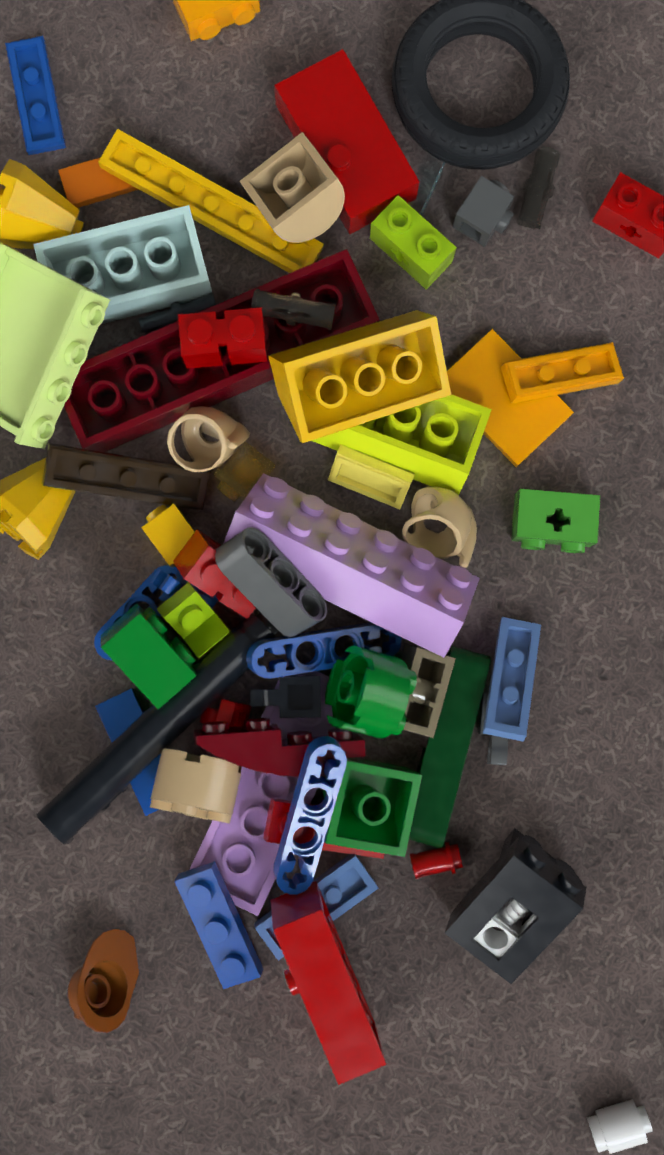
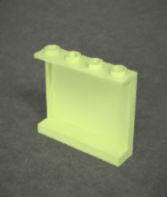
[0,242,110,449]

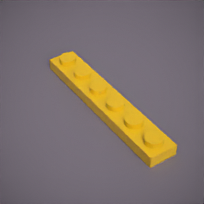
[98,129,324,273]

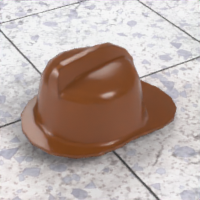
[67,929,139,1033]

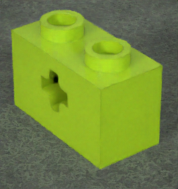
[370,195,457,290]

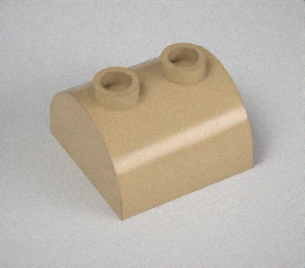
[240,132,345,243]

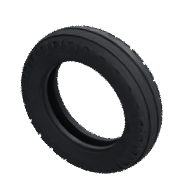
[392,0,570,170]

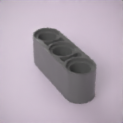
[215,527,327,637]

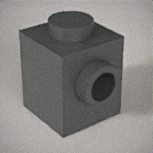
[453,176,515,247]

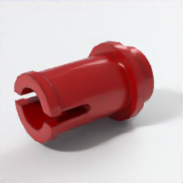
[410,841,463,879]

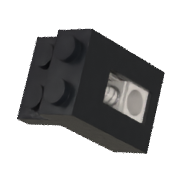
[445,828,586,984]

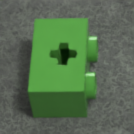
[511,489,600,553]

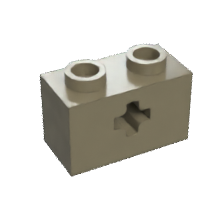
[401,644,456,738]

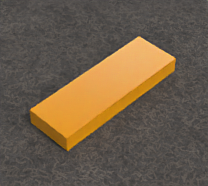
[501,342,624,404]

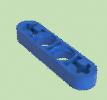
[246,622,402,679]
[273,736,347,895]

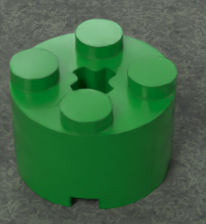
[325,646,417,738]

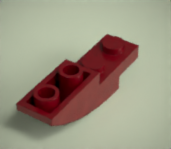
[194,718,366,777]

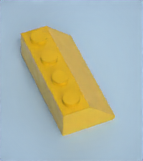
[269,310,451,443]

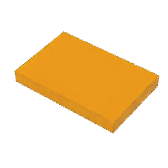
[447,329,574,467]

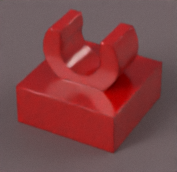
[200,699,252,727]

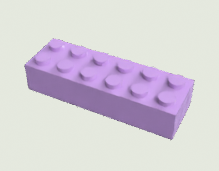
[224,473,480,658]

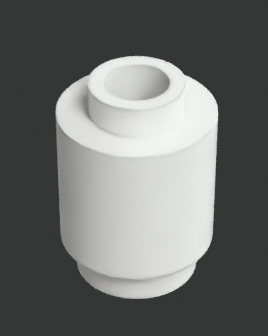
[587,1099,653,1154]

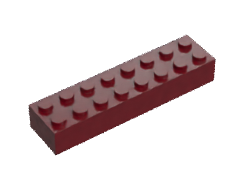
[64,249,380,452]

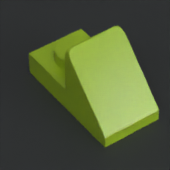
[157,582,231,658]

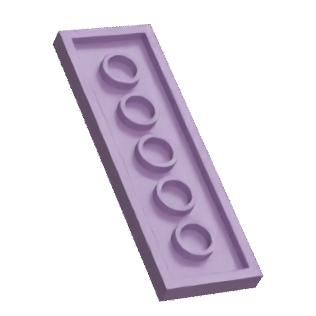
[189,661,335,916]

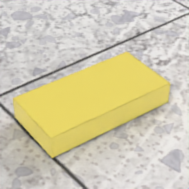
[328,445,415,510]

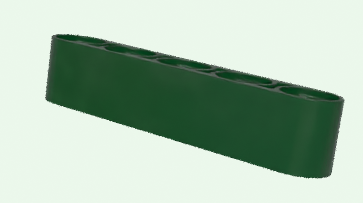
[409,645,491,848]

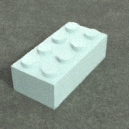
[33,205,212,324]

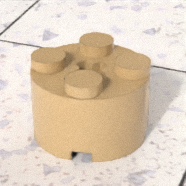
[150,749,242,824]

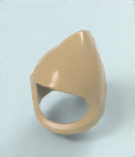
[167,406,250,472]
[402,486,477,568]

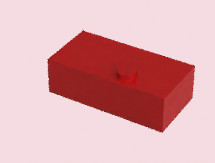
[274,49,420,235]
[271,881,387,1085]

